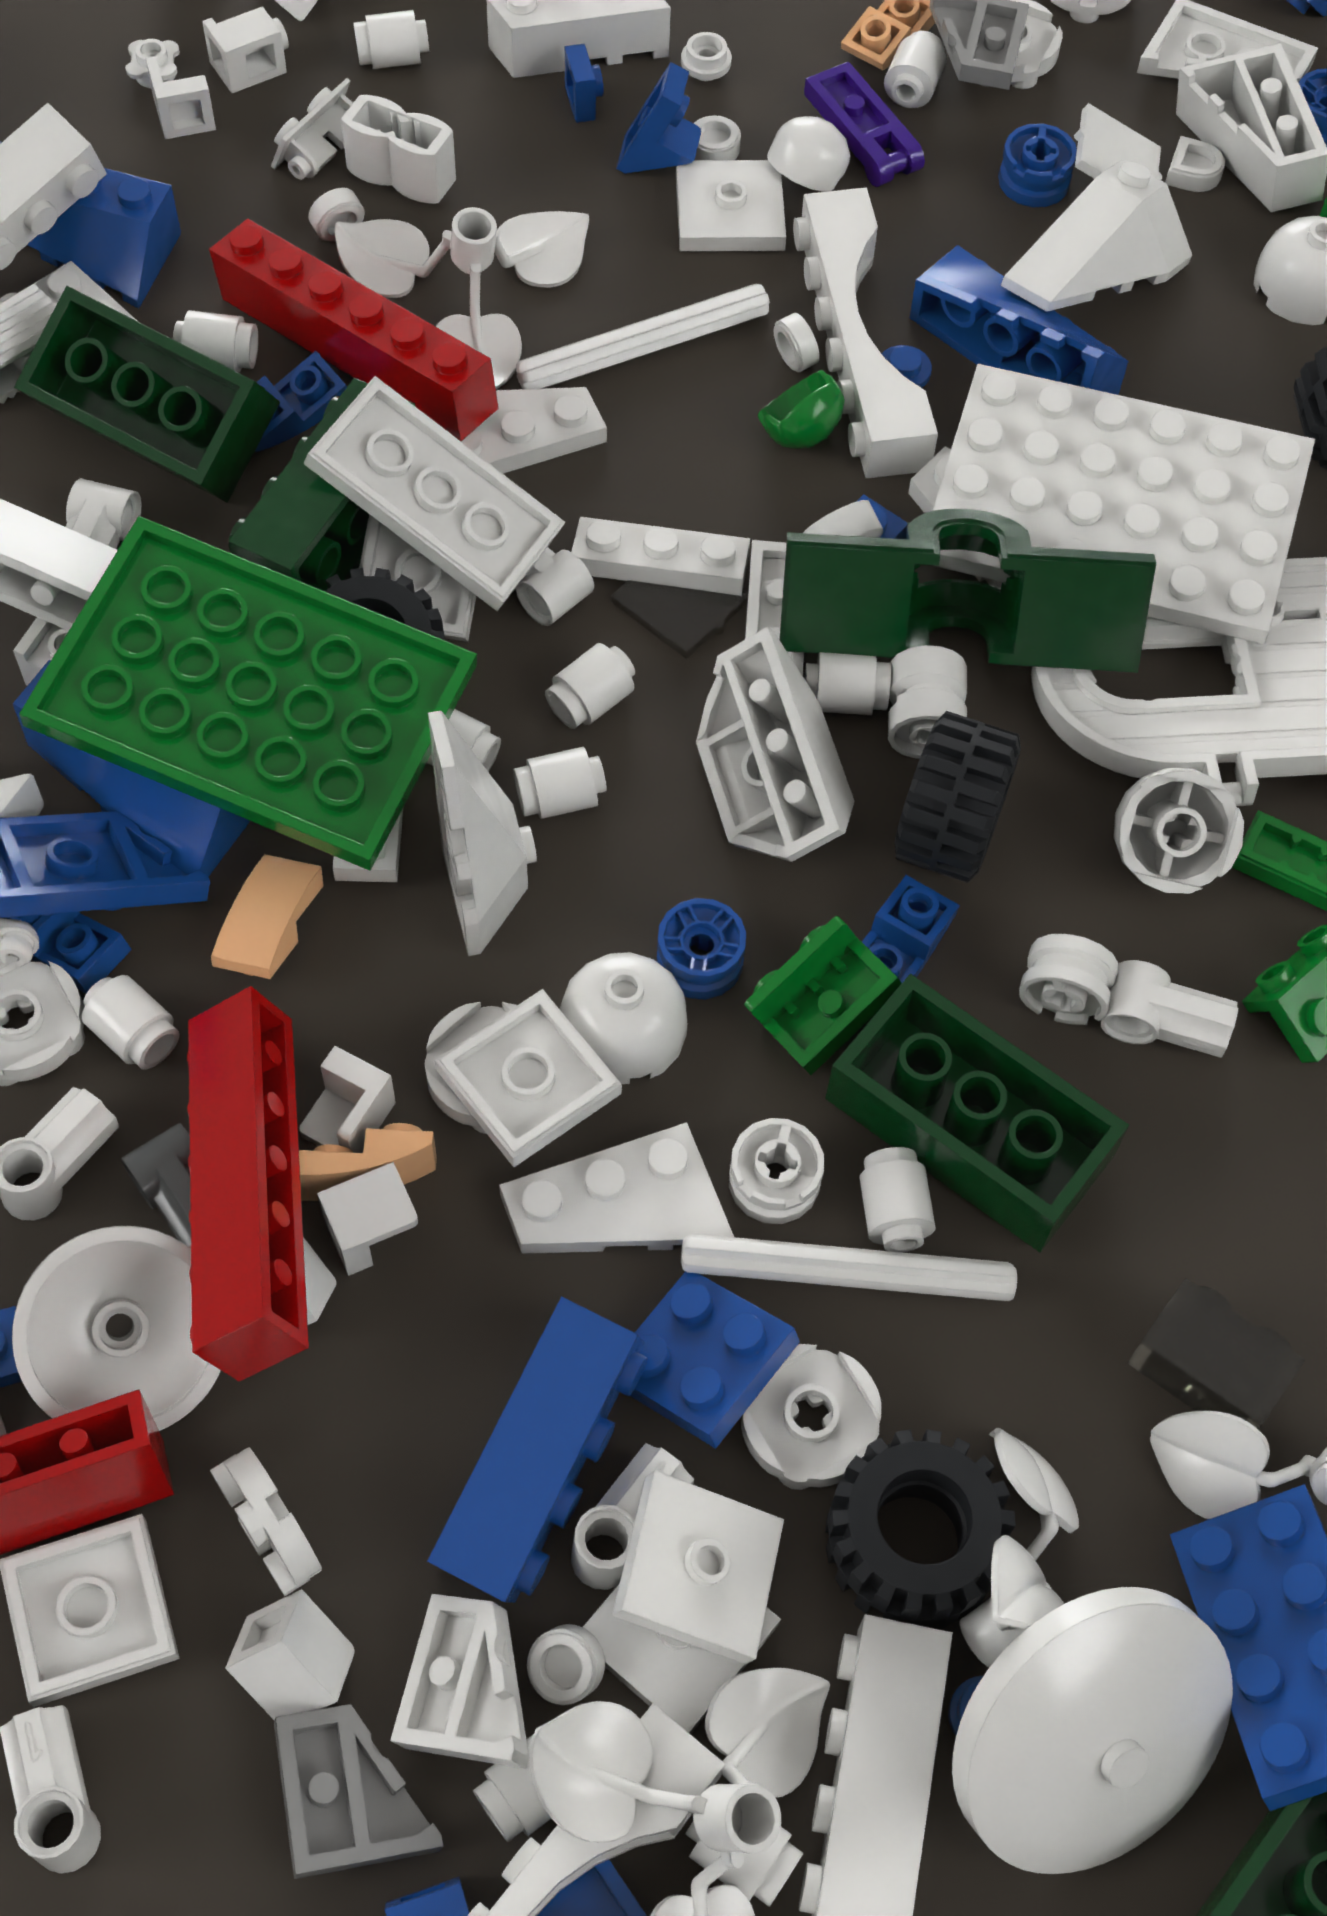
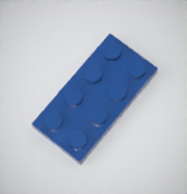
[1169,1484,1327,1811]

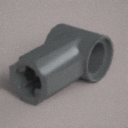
[121,1123,191,1248]

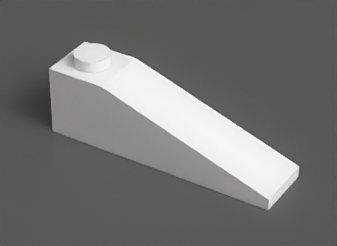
[1001,159,1192,312]
[428,711,537,956]

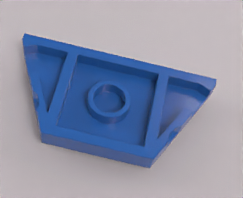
[0,811,210,918]

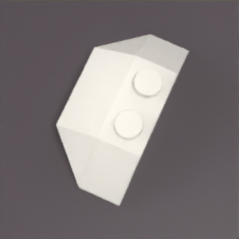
[696,626,854,862]

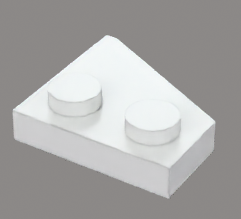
[390,1594,529,1769]

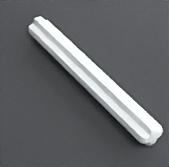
[516,283,770,389]
[681,1233,1017,1301]

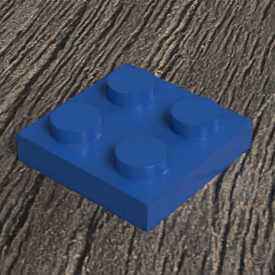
[630,1271,800,1449]

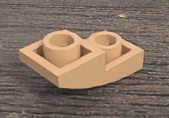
[841,0,935,70]
[211,854,323,979]
[299,1123,437,1201]

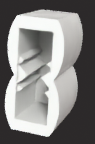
[341,95,456,204]

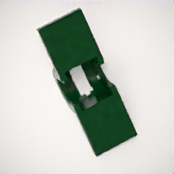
[779,509,1157,673]

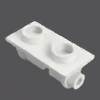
[271,78,354,180]

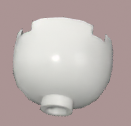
[1254,216,1327,325]
[1114,768,1244,894]
[560,952,688,1084]

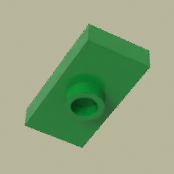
[1232,810,1327,911]

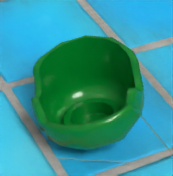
[758,370,845,449]

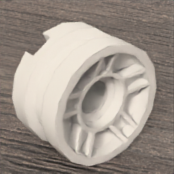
[1019,934,1118,1025]
[729,1118,824,1224]

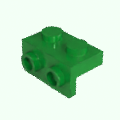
[744,916,902,1075]
[1242,924,1327,1063]

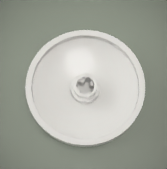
[952,1587,1233,1874]

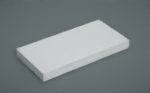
[304,376,565,611]

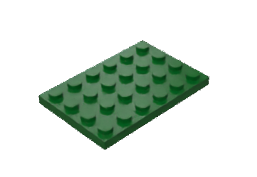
[19,516,477,871]

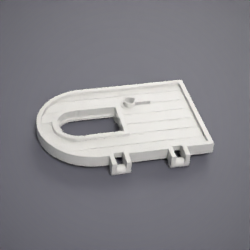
[1031,557,1327,806]

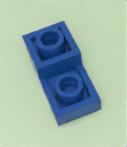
[255,351,347,452]
[862,875,960,982]
[3,911,132,994]

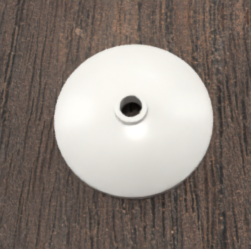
[12,1226,221,1431]

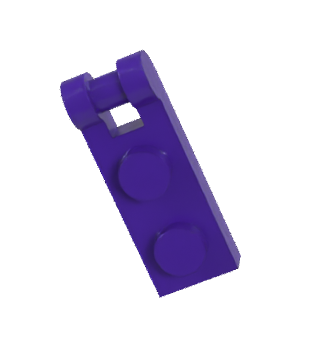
[804,61,925,187]

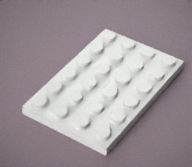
[932,364,1315,644]

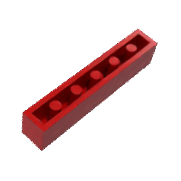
[209,219,499,441]
[187,986,309,1382]

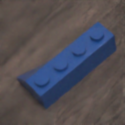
[0,141,181,309]
[909,245,1128,395]
[13,660,250,877]
[427,1296,648,1603]

